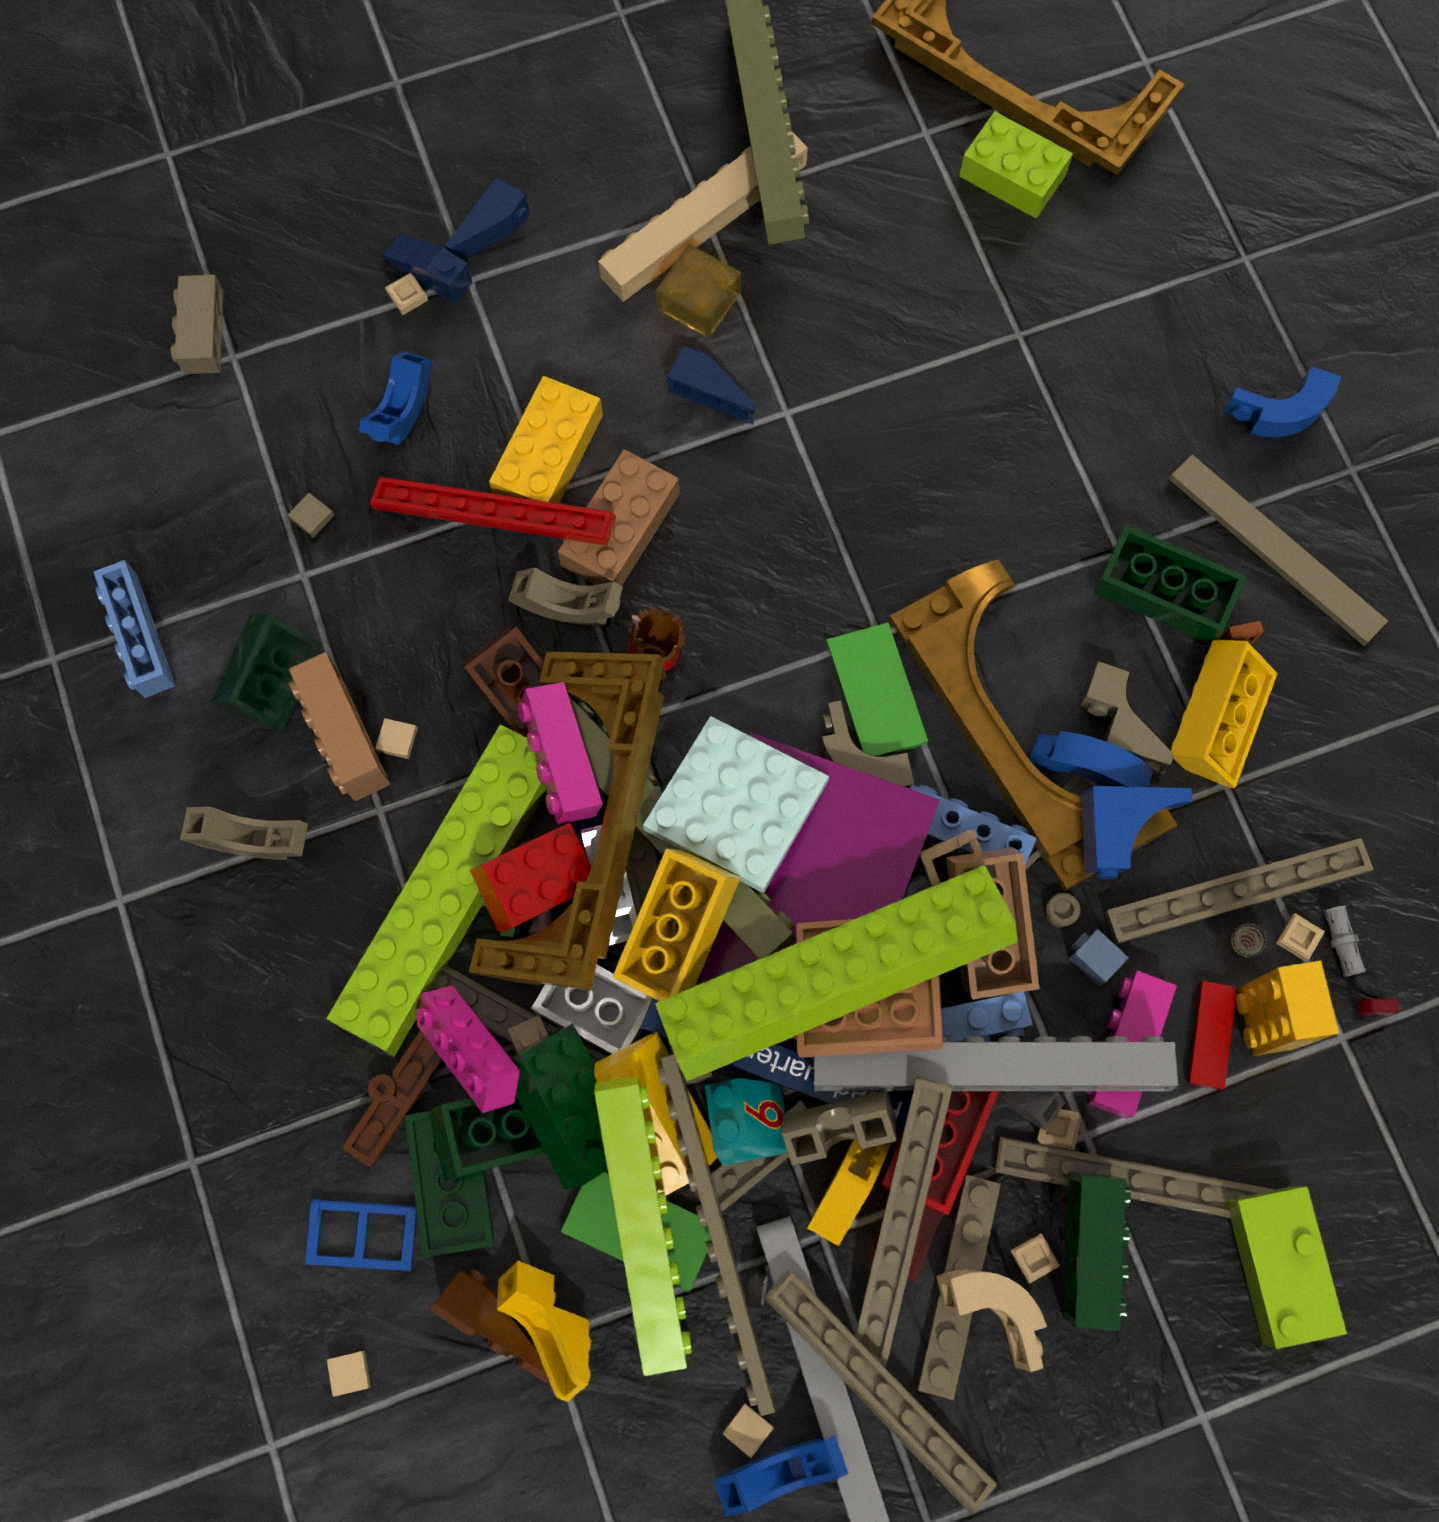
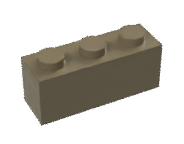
[171,275,224,374]

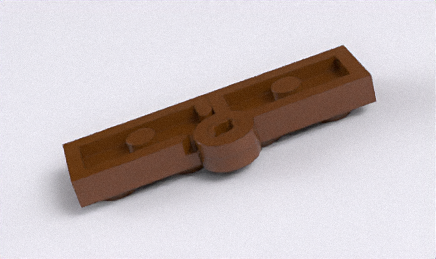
[341,1030,443,1168]

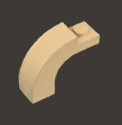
[936,1269,1047,1372]

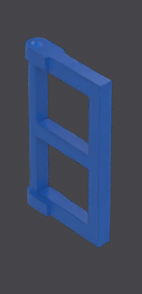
[305,1199,417,1271]

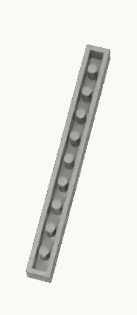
[814,1036,1178,1091]

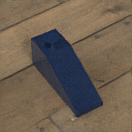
[445,178,530,260]
[382,234,473,305]
[667,346,756,425]

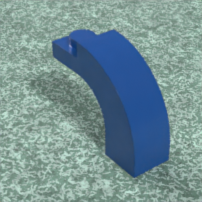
[359,351,433,445]
[1224,366,1342,437]
[1029,731,1154,787]
[713,1436,849,1517]

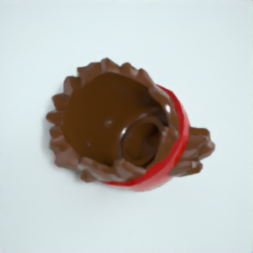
[627,607,686,682]

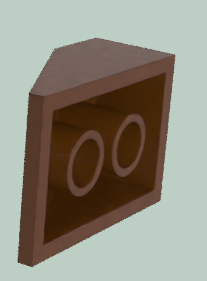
[460,625,571,738]

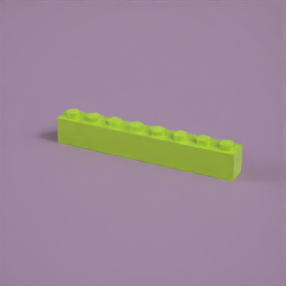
[594,1076,692,1376]

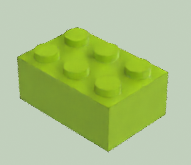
[959,111,1073,219]

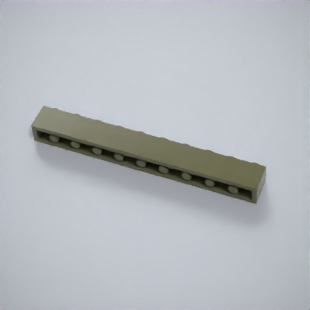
[726,0,809,245]
[569,696,796,959]

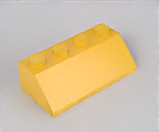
[1171,640,1278,788]
[594,1032,717,1195]

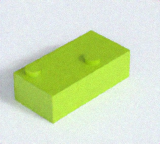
[1226,1186,1347,1349]

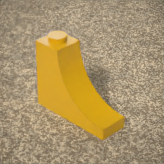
[807,1132,897,1246]

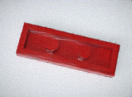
[1187,981,1237,1090]

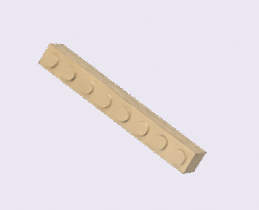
[598,131,808,302]

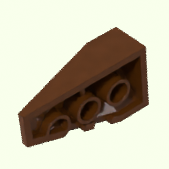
[430,1268,551,1385]

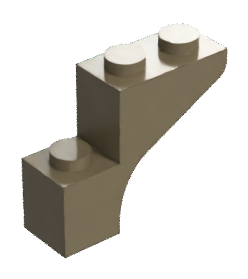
[1080,661,1173,775]

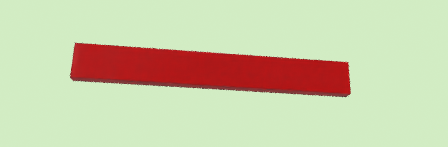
[369,476,616,546]

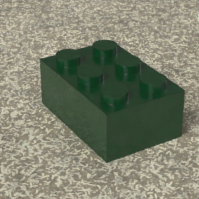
[428,1096,546,1182]

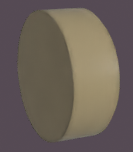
[1045,893,1080,928]

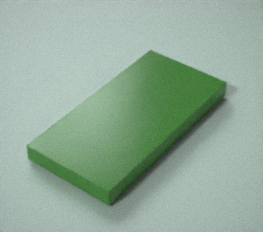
[826,623,928,757]
[561,1172,711,1292]

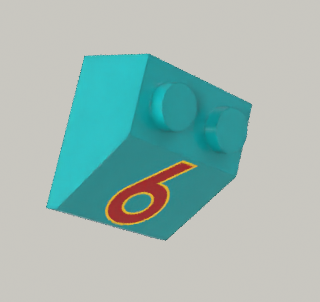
[705,1078,788,1166]

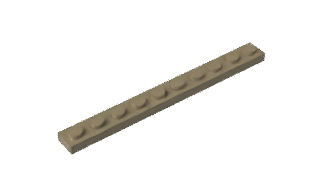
[657,1052,775,1416]

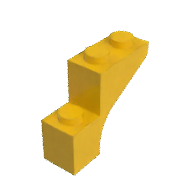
[497,1261,591,1402]

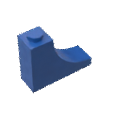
[1081,786,1192,879]

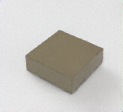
[288,493,334,538]

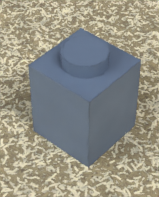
[1069,929,1129,987]

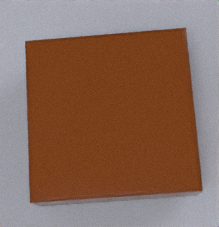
[1220,621,1264,644]

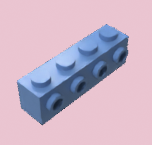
[93,560,175,698]
[910,785,1037,865]
[941,992,1033,1042]

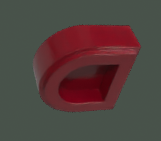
[1357,998,1399,1017]

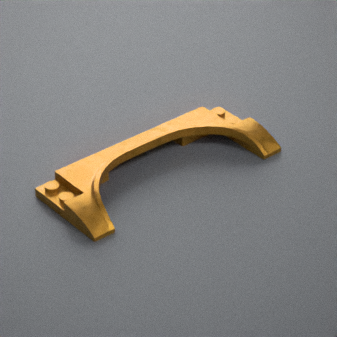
[871,0,1185,175]
[889,560,1178,891]
[469,652,665,991]

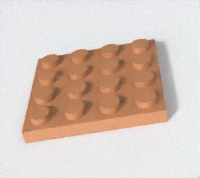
[796,919,944,1058]

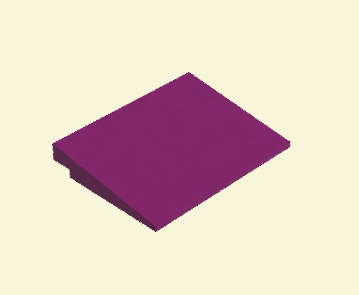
[678,733,940,1040]

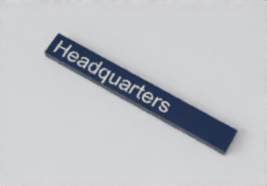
[640,998,912,1133]

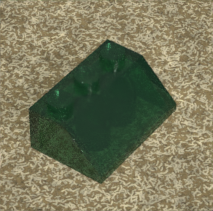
[211,614,321,731]

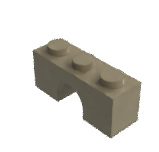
[782,1090,897,1166]

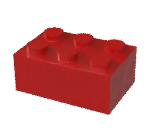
[469,823,592,932]

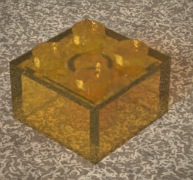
[656,244,741,338]

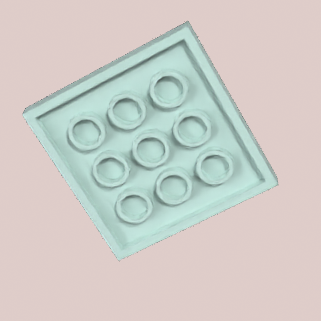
[643,716,829,893]

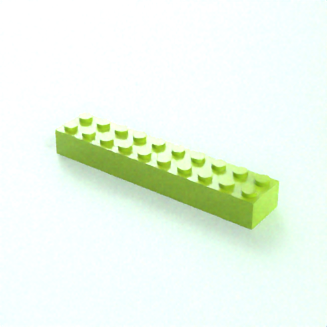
[326,725,547,1057]
[655,865,1018,1081]

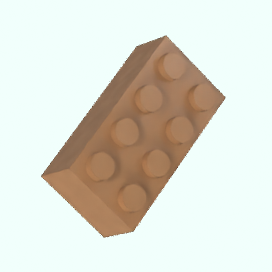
[558,449,680,586]
[288,652,391,801]
[946,847,1040,1000]

